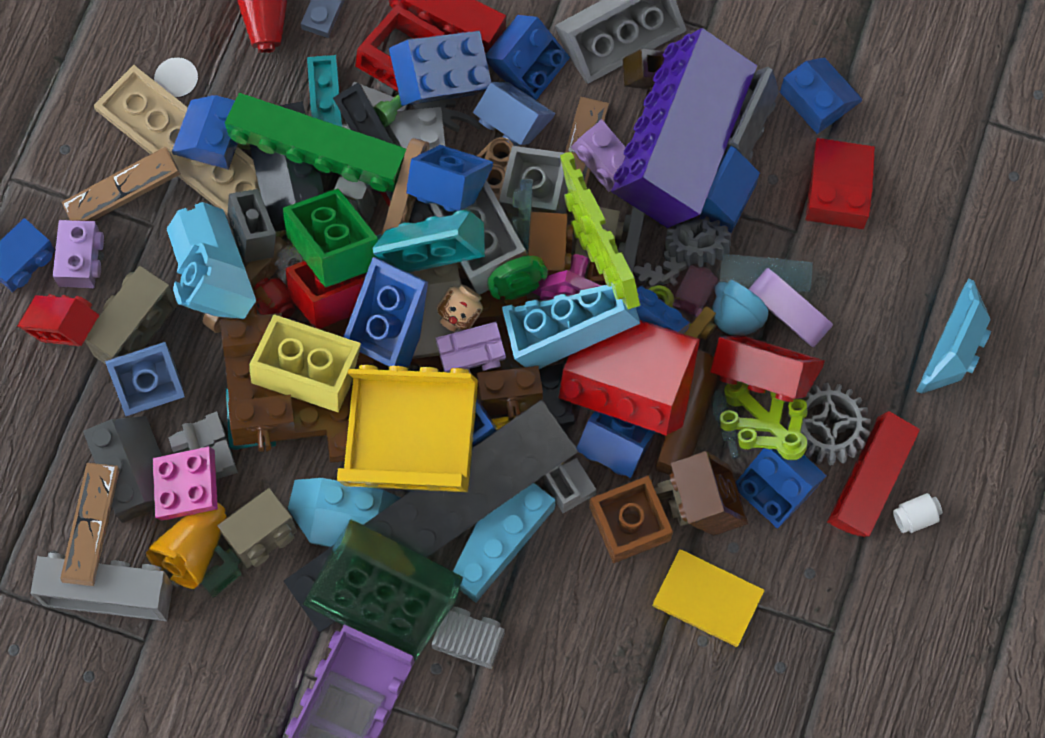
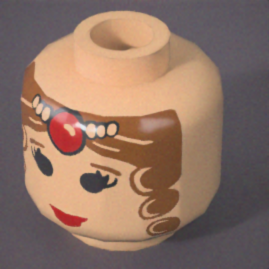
[437,284,483,332]

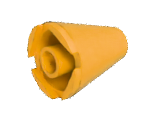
[146,502,227,589]

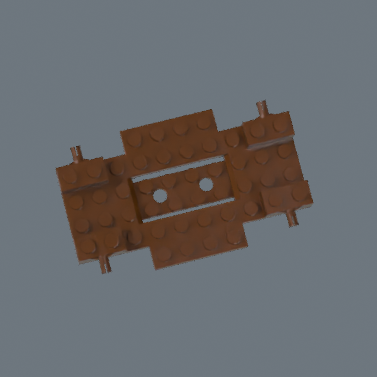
[220,290,543,463]

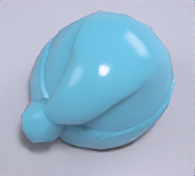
[712,280,768,336]

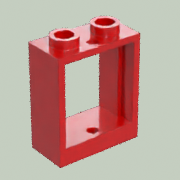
[355,5,445,92]

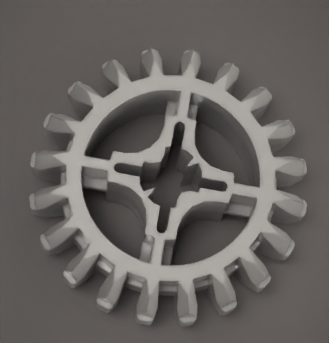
[787,382,871,466]

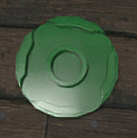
[487,255,548,300]

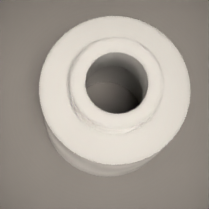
[893,493,943,533]

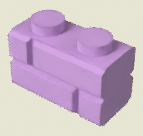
[436,322,506,373]

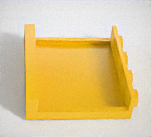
[337,365,478,492]

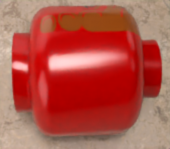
[253,278,296,319]

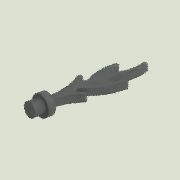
[379,83,481,132]

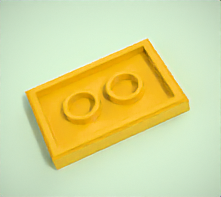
[652,549,765,647]

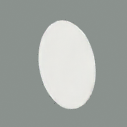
[154,58,198,97]

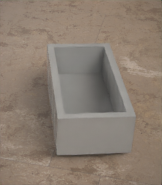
[30,553,173,621]

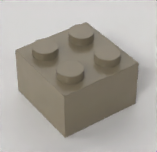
[217,488,297,569]

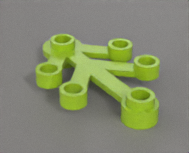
[720,381,808,460]

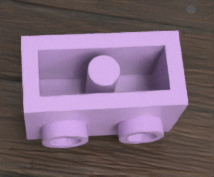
[571,119,626,192]
[53,220,104,288]

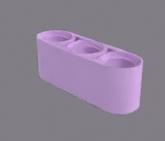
[748,268,833,348]

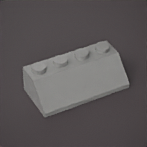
[555,0,687,84]

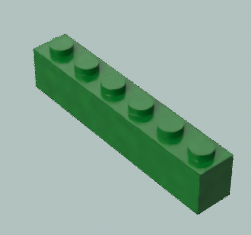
[225,93,406,192]

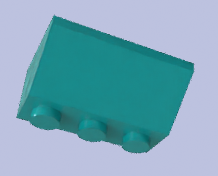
[373,210,485,273]

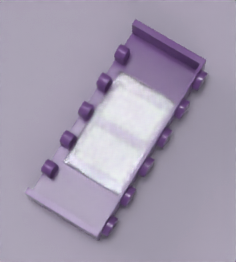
[286,625,415,738]

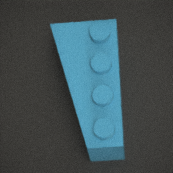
[502,285,640,369]
[451,483,555,603]

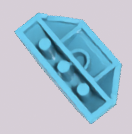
[916,278,991,394]
[288,478,401,547]

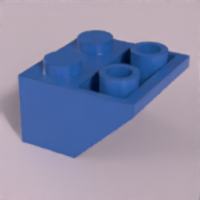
[485,15,570,100]
[700,146,760,233]
[736,448,827,529]

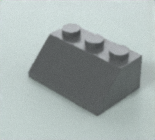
[723,67,779,161]
[83,416,162,523]

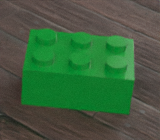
[283,188,380,288]

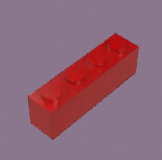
[389,0,506,54]

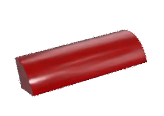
[827,411,920,537]

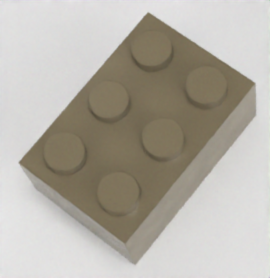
[85,265,178,364]

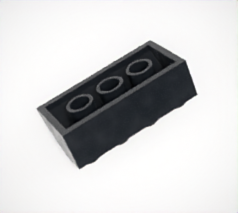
[249,101,324,232]

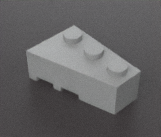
[386,107,445,150]

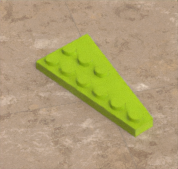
[560,151,640,309]

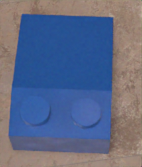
[344,257,428,367]

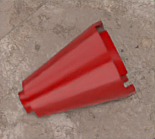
[237,0,287,53]

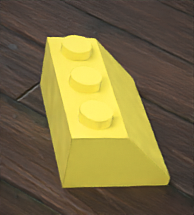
[249,315,361,412]

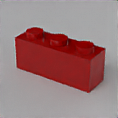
[18,294,99,346]

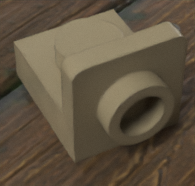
[654,480,688,526]

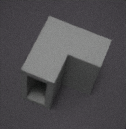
[543,458,596,513]

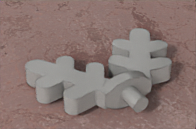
[633,251,687,288]

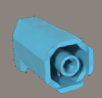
[167,202,256,319]

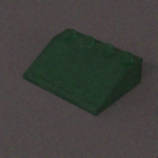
[303,519,463,661]

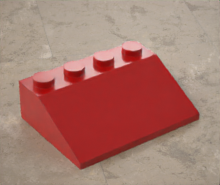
[559,320,700,435]

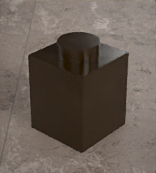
[623,48,665,89]

